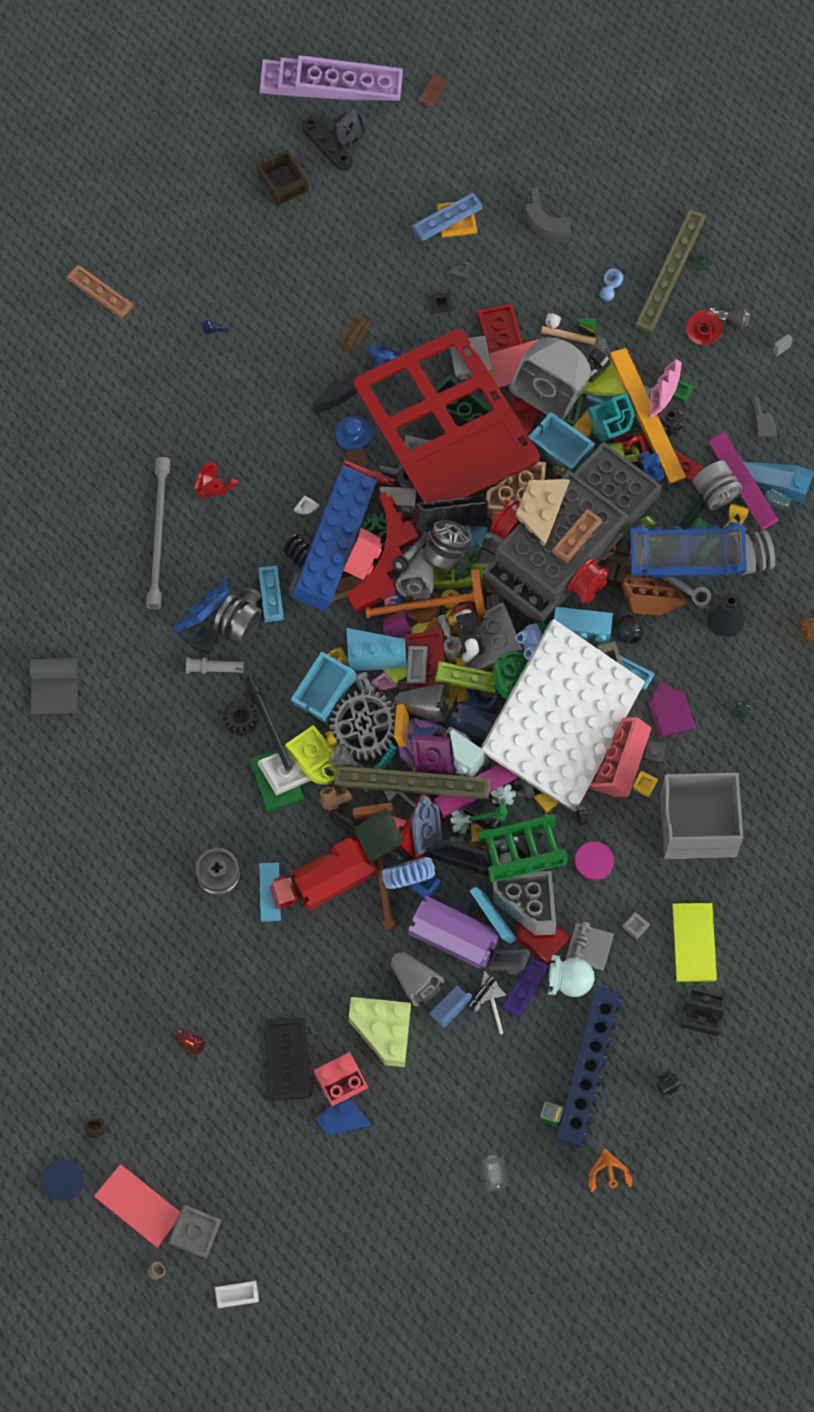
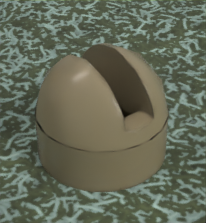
[147,1261,166,1280]

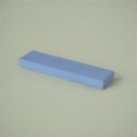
[412,193,483,241]

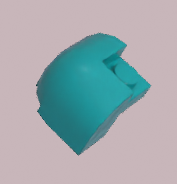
[587,393,635,442]

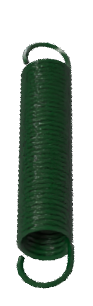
[678,497,707,529]

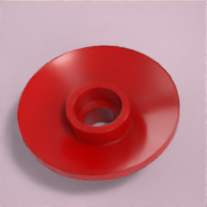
[686,310,723,346]

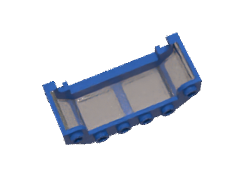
[629,522,747,578]

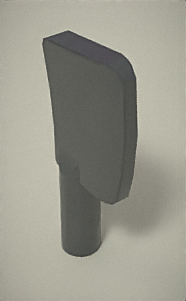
[752,398,777,438]

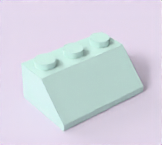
[450,729,484,777]

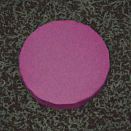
[575,842,614,881]

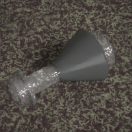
[710,306,750,329]
[329,745,372,769]

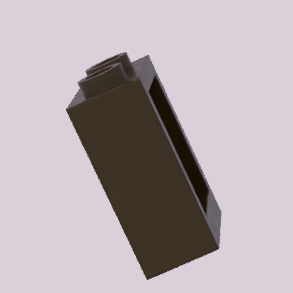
[257,150,309,206]

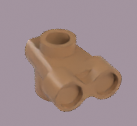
[319,787,352,811]

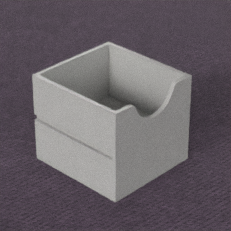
[660,773,743,859]

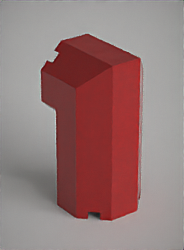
[289,837,378,911]

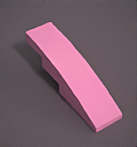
[649,359,682,418]

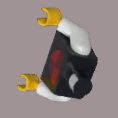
[446,609,484,667]

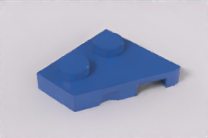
[315,1098,371,1135]

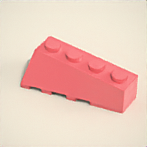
[589,717,651,797]

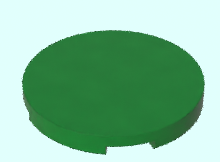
[492,651,529,700]

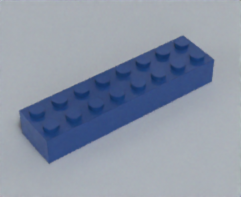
[290,466,377,612]

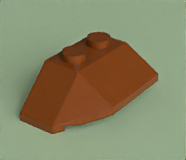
[622,575,687,616]

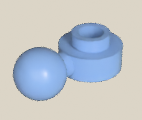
[600,268,623,301]

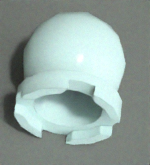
[547,955,595,997]

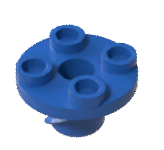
[368,344,405,369]
[335,416,372,451]

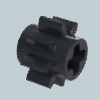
[656,1071,681,1098]

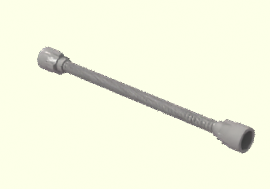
[146,457,170,609]

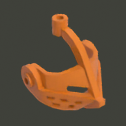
[588,1149,632,1192]

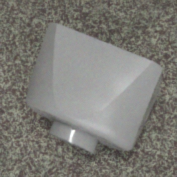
[509,337,591,421]

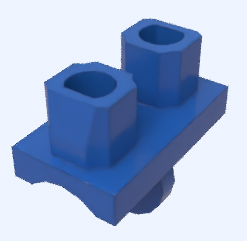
[638,451,664,482]

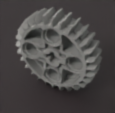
[329,689,396,761]

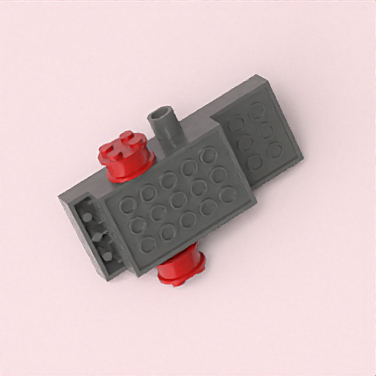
[482,442,662,623]

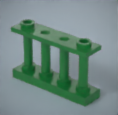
[478,814,567,883]

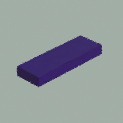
[502,957,549,1018]

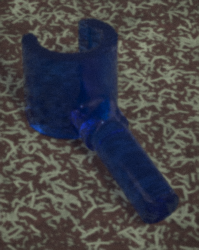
[203,320,229,334]

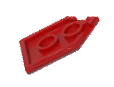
[515,920,572,965]

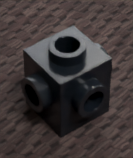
[657,405,684,437]

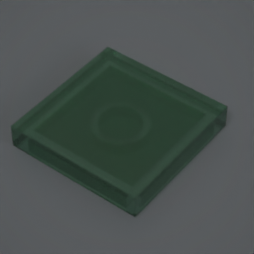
[354,808,404,862]

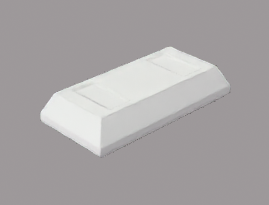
[215,1281,259,1308]

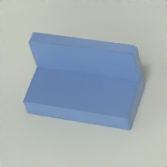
[429,986,472,1028]

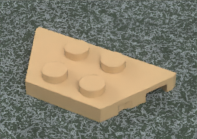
[515,479,570,546]

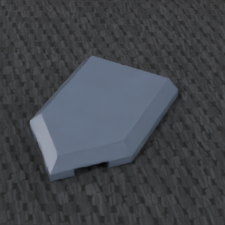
[411,795,442,856]

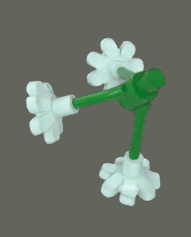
[451,784,519,851]

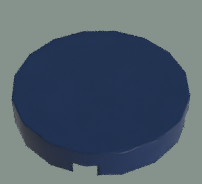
[42,1159,83,1201]

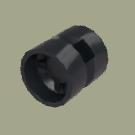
[587,348,611,383]

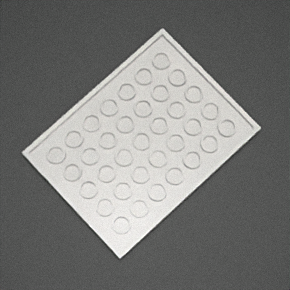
[481,619,645,812]

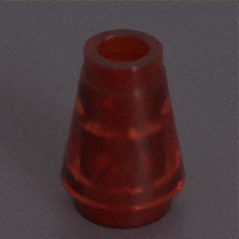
[175,1030,206,1055]

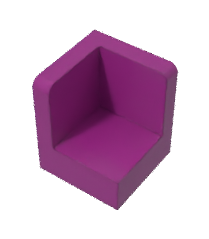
[383,610,413,638]

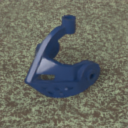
[466,684,502,715]

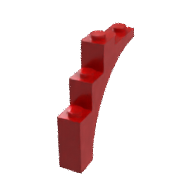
[346,492,420,614]

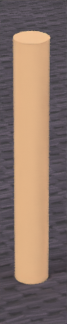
[541,326,596,345]

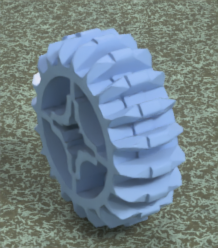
[382,857,435,889]

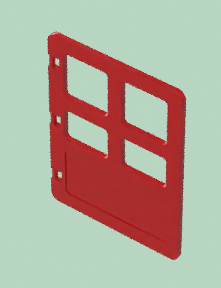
[354,329,540,502]

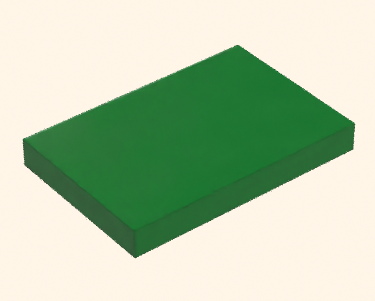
[250,750,304,812]

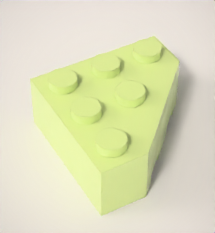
[349,997,411,1067]

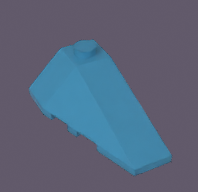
[743,462,814,504]

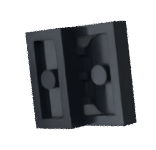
[679,986,728,1036]

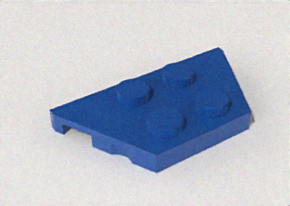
[173,580,230,633]

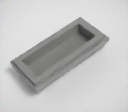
[407,646,427,683]

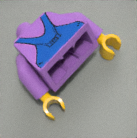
[397,718,448,772]

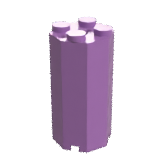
[408,896,499,969]

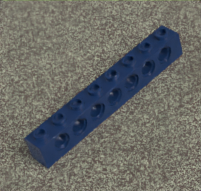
[556,986,622,1149]

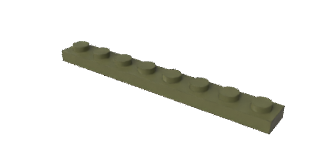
[635,209,706,334]
[334,766,491,799]

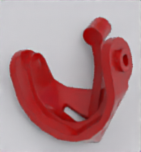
[611,433,649,468]
[194,462,238,500]

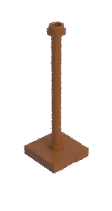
[353,802,397,929]

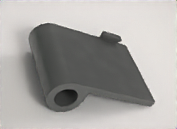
[30,657,78,715]

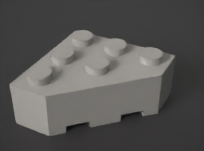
[492,871,556,935]

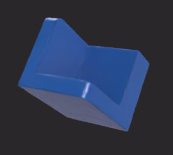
[411,877,442,900]

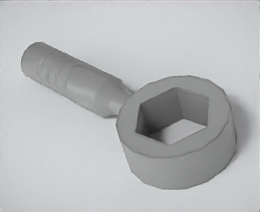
[438,615,463,657]

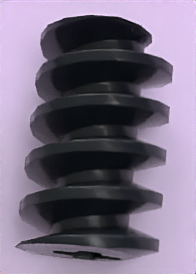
[283,533,309,569]

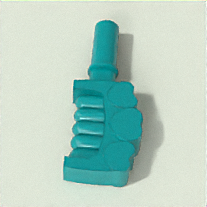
[362,744,398,792]

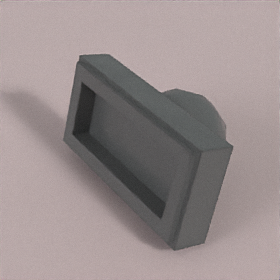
[489,949,530,975]

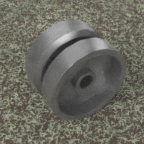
[195,848,240,897]

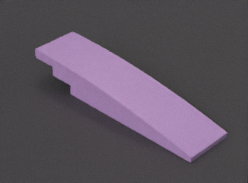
[260,56,403,100]

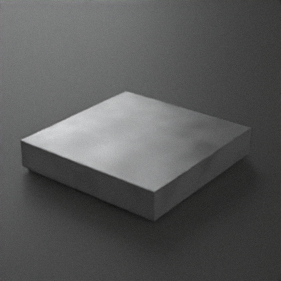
[168,1205,221,1259]

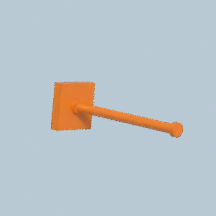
[366,569,486,622]

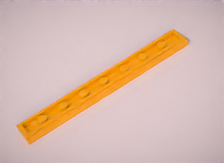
[608,348,686,485]

